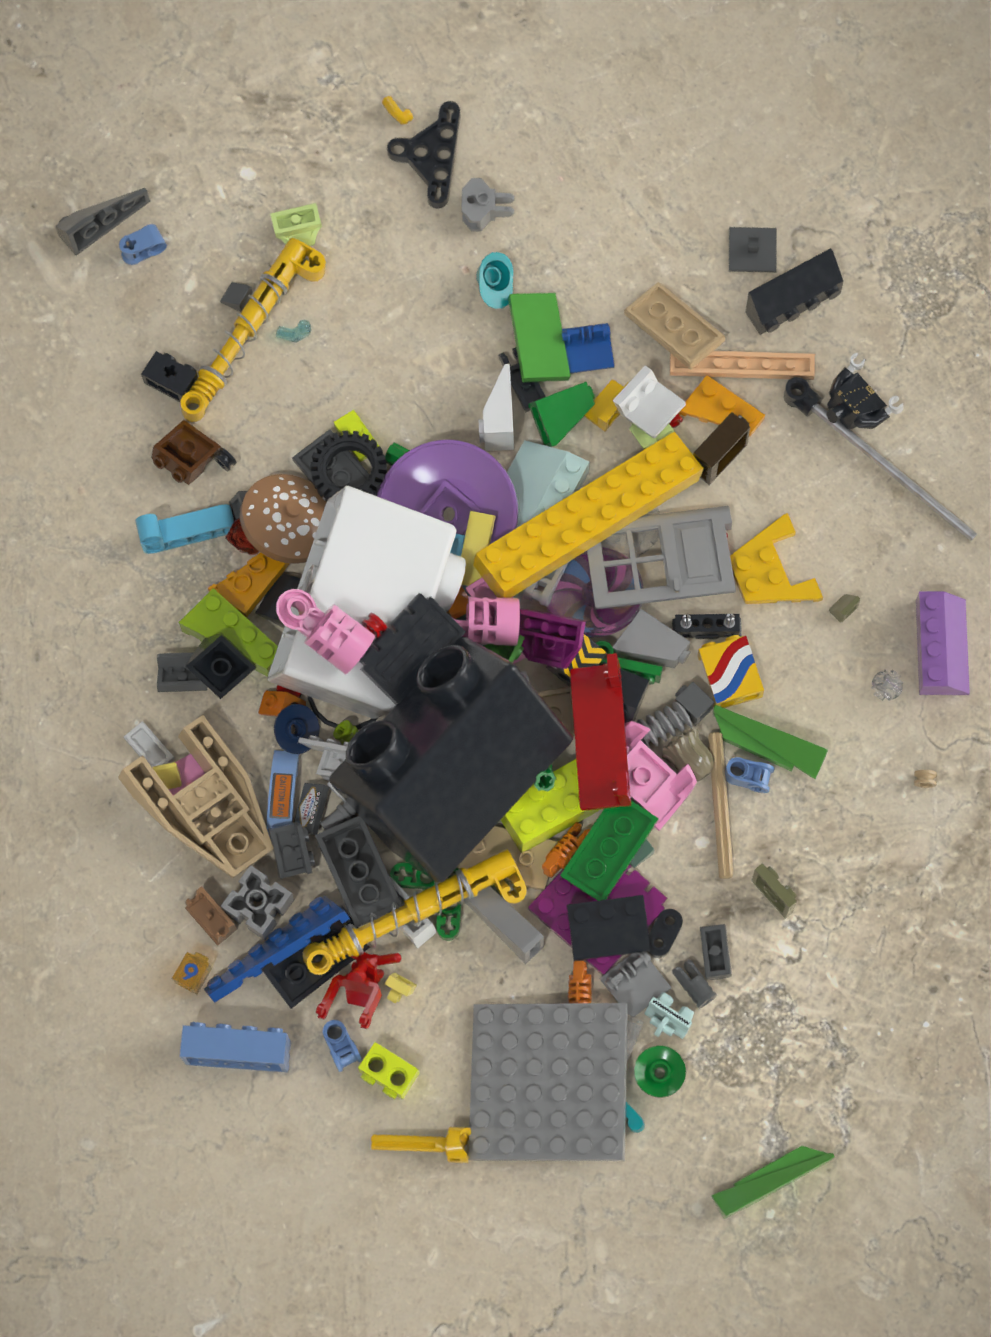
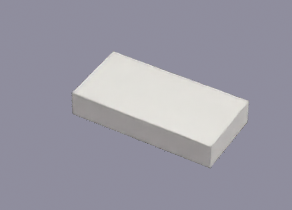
[124,721,175,767]

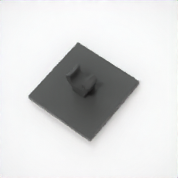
[729,227,777,272]

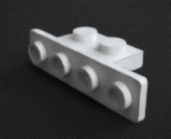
[298,736,349,778]

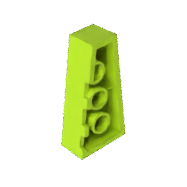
[178,588,278,677]

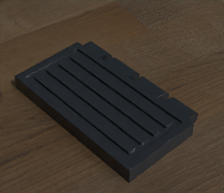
[359,593,466,705]

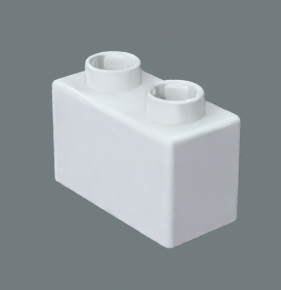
[267,486,466,719]

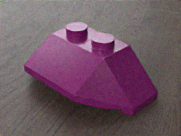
[518,608,586,669]

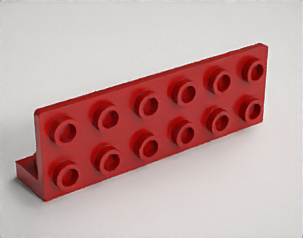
[570,653,631,811]

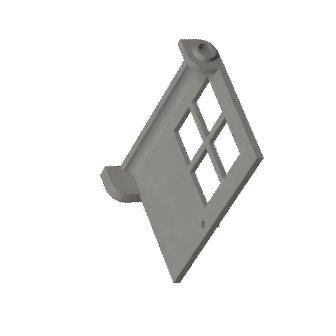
[587,506,736,609]

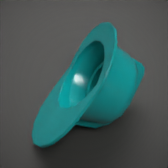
[476,252,514,309]

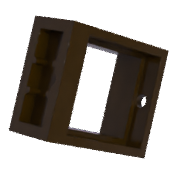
[693,412,750,486]

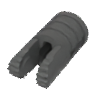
[672,960,717,1009]

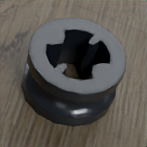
[213,448,237,471]

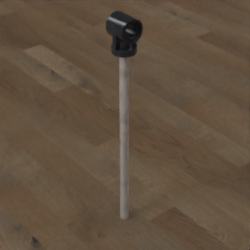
[784,377,977,541]

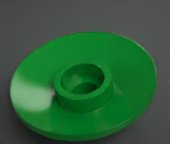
[634,1046,686,1098]

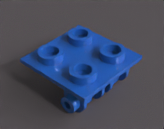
[562,323,615,373]

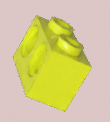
[358,1042,420,1099]

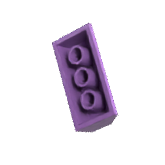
[916,591,970,695]

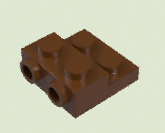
[151,420,221,485]

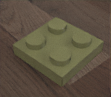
[752,863,797,919]

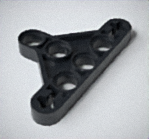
[387,101,460,209]

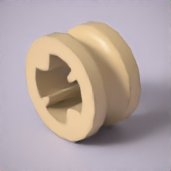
[914,770,937,788]

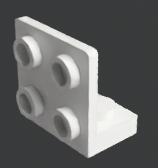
[613,366,686,438]

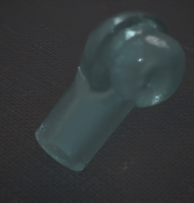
[276,320,311,342]

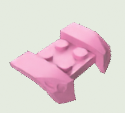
[625,721,697,831]

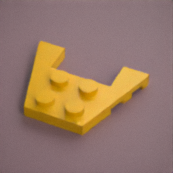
[730,513,823,604]

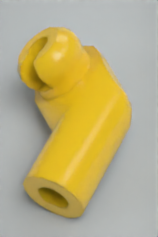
[382,96,413,125]

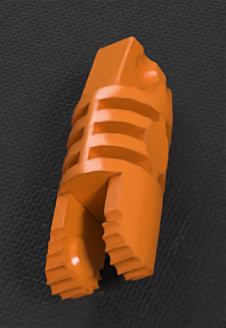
[542,822,590,878]
[568,961,592,1003]

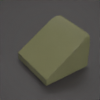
[829,594,860,623]

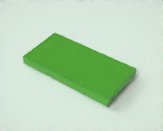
[508,293,571,382]

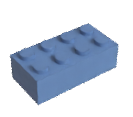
[180,1022,291,1073]

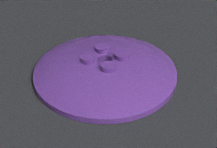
[377,440,518,544]

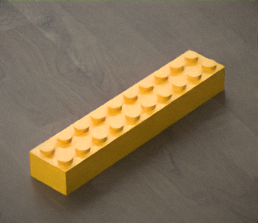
[473,431,704,598]

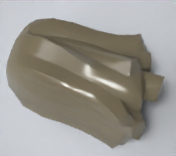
[662,729,714,782]

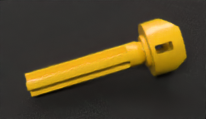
[371,1127,471,1163]

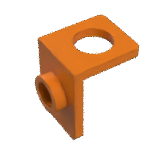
[258,691,306,716]

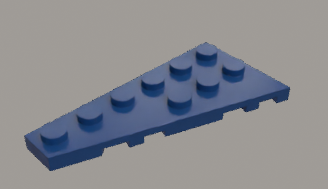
[204,896,350,1003]

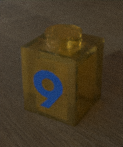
[172,952,212,995]

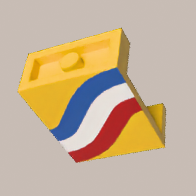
[697,635,764,708]

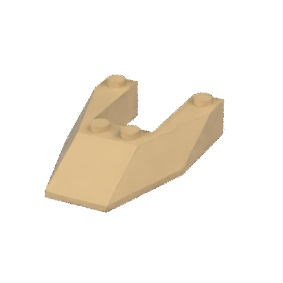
[118,715,274,878]

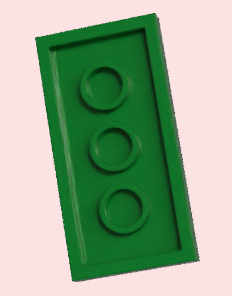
[560,801,659,901]

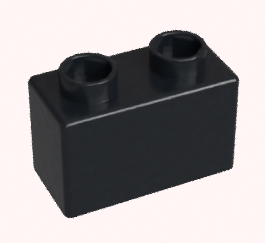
[329,637,573,883]

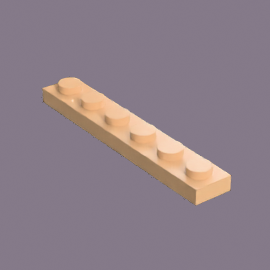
[670,351,815,380]

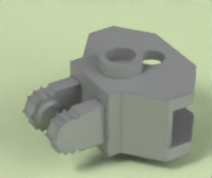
[462,178,514,232]

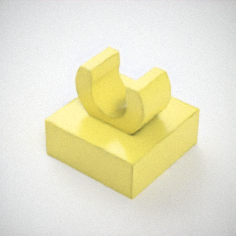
[385,973,417,1004]

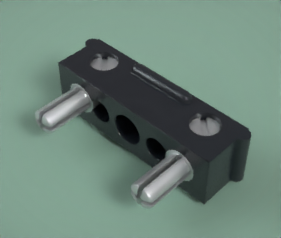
[672,614,742,639]

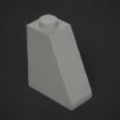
[613,609,691,668]

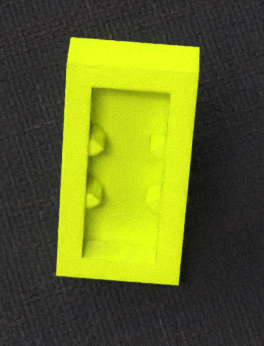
[333,409,379,462]

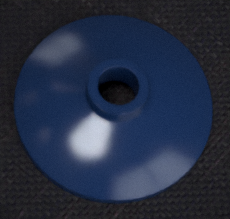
[274,704,320,754]

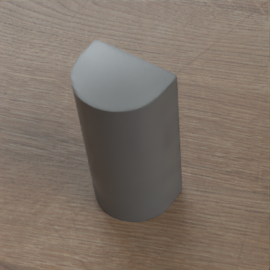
[700,924,732,980]

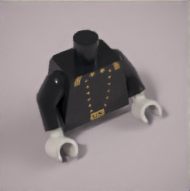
[826,353,904,429]

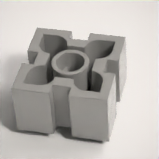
[221,865,295,941]

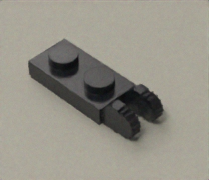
[498,347,546,413]

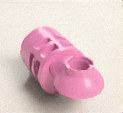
[276,589,375,674]
[452,596,520,646]

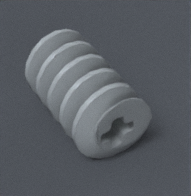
[637,702,692,748]

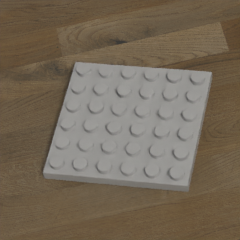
[468,1003,628,1161]

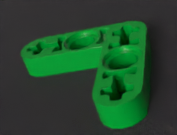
[390,863,462,941]

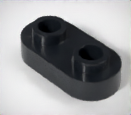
[648,909,683,958]

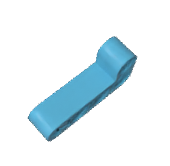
[135,504,236,554]

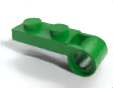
[596,641,663,685]

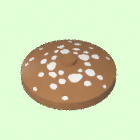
[240,474,327,564]

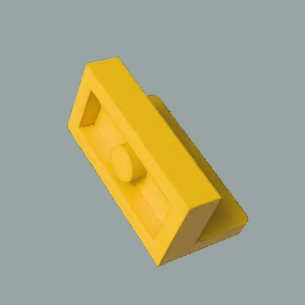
[584,380,629,432]

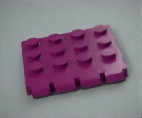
[528,865,668,976]

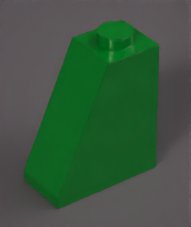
[528,381,595,447]

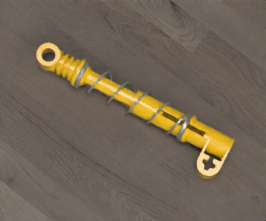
[181,238,325,422]
[303,849,527,975]

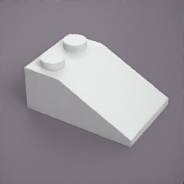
[478,364,514,451]

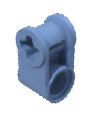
[119,224,167,265]
[725,757,775,793]
[323,1020,363,1072]

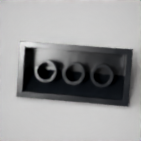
[745,248,844,335]

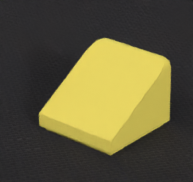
[152,762,182,789]

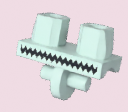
[644,992,694,1039]

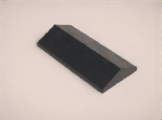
[262,906,370,1009]

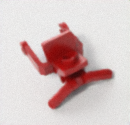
[316,952,402,1029]

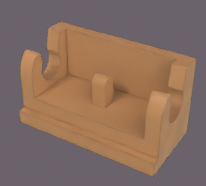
[185,886,237,946]

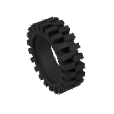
[310,430,387,502]

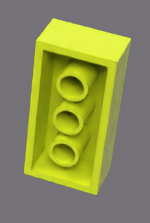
[501,759,604,853]

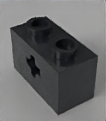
[141,351,198,403]

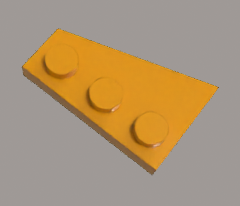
[678,375,765,437]
[208,552,290,617]

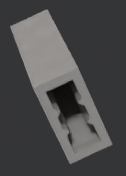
[463,886,544,964]

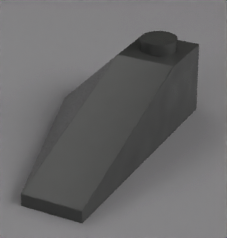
[55,188,151,256]

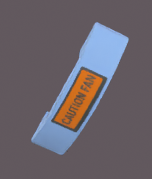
[266,750,299,840]

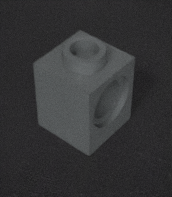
[675,682,714,726]

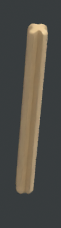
[708,732,733,879]

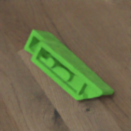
[713,705,828,779]
[711,1146,835,1220]

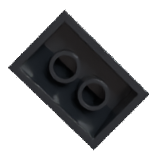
[567,895,650,961]

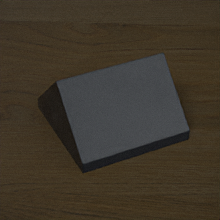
[186,633,256,699]

